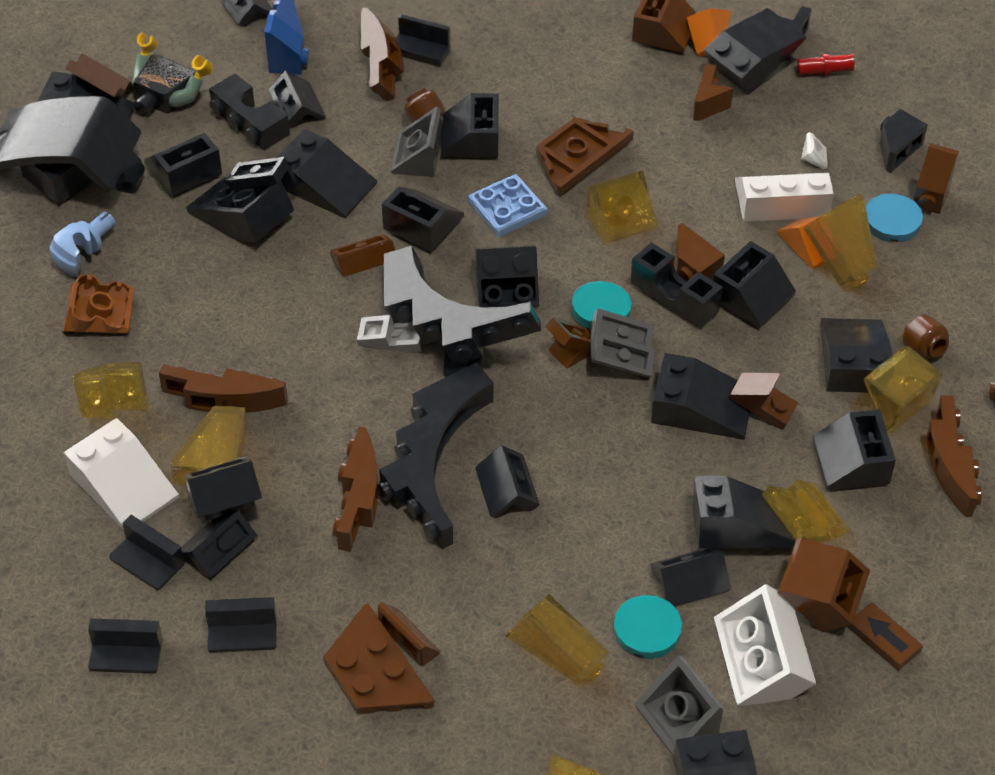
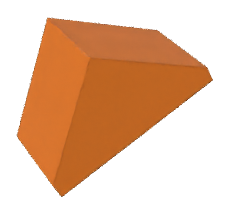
[687,8,731,57]
[777,216,837,269]

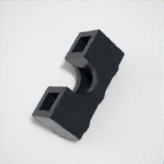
[209,73,290,151]
[630,242,722,328]

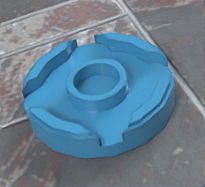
[864,194,923,242]

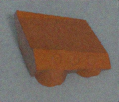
[62,274,134,333]

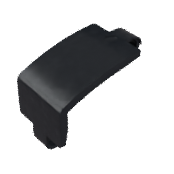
[0,97,145,194]

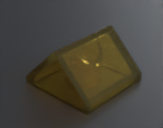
[586,170,658,243]
[863,346,943,433]

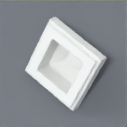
[801,132,828,169]

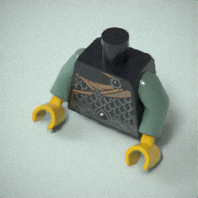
[132,32,213,115]

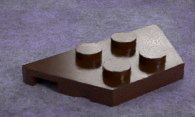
[536,117,634,195]
[323,603,435,714]

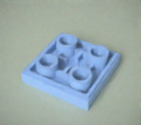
[468,174,547,237]

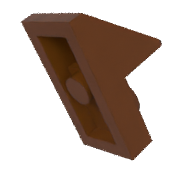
[693,64,733,121]
[546,317,591,368]
[728,373,798,430]

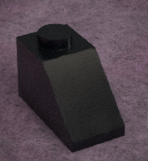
[880,109,928,174]

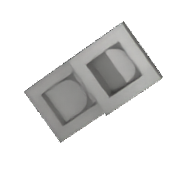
[357,315,423,352]

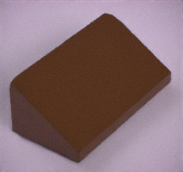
[330,234,395,277]
[378,602,441,666]

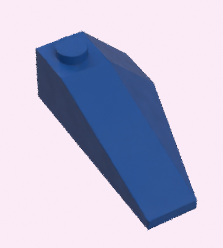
[264,0,309,75]

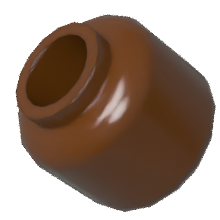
[404,88,446,123]
[903,315,949,361]

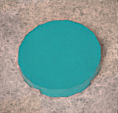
[571,281,632,329]
[614,595,682,659]

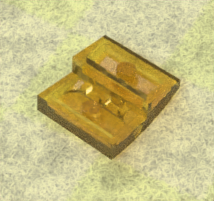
[73,362,149,419]
[761,480,851,542]

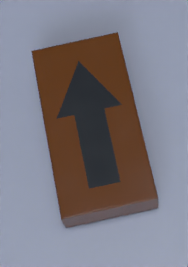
[847,602,923,671]

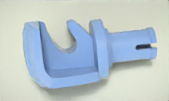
[49,211,116,278]

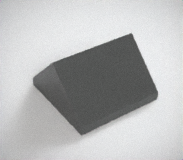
[390,107,442,177]
[635,655,723,755]

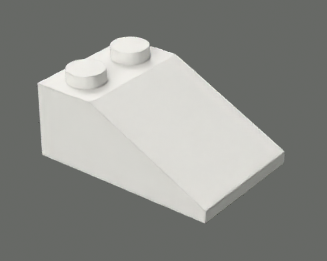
[64,418,179,530]

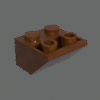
[632,0,696,53]
[777,538,870,632]

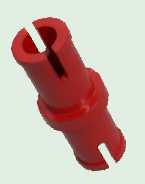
[797,53,855,76]

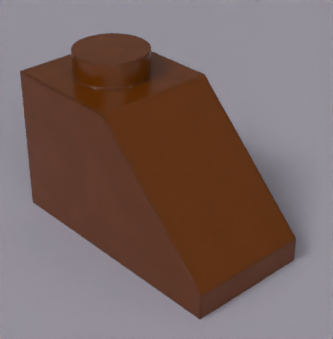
[913,143,959,214]
[676,223,725,281]

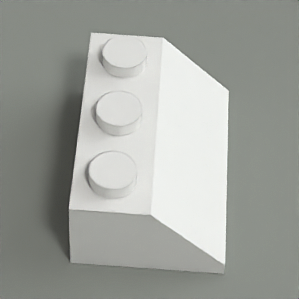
[735,173,834,222]
[714,584,816,706]

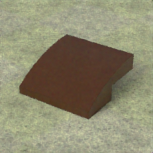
[65,53,132,98]

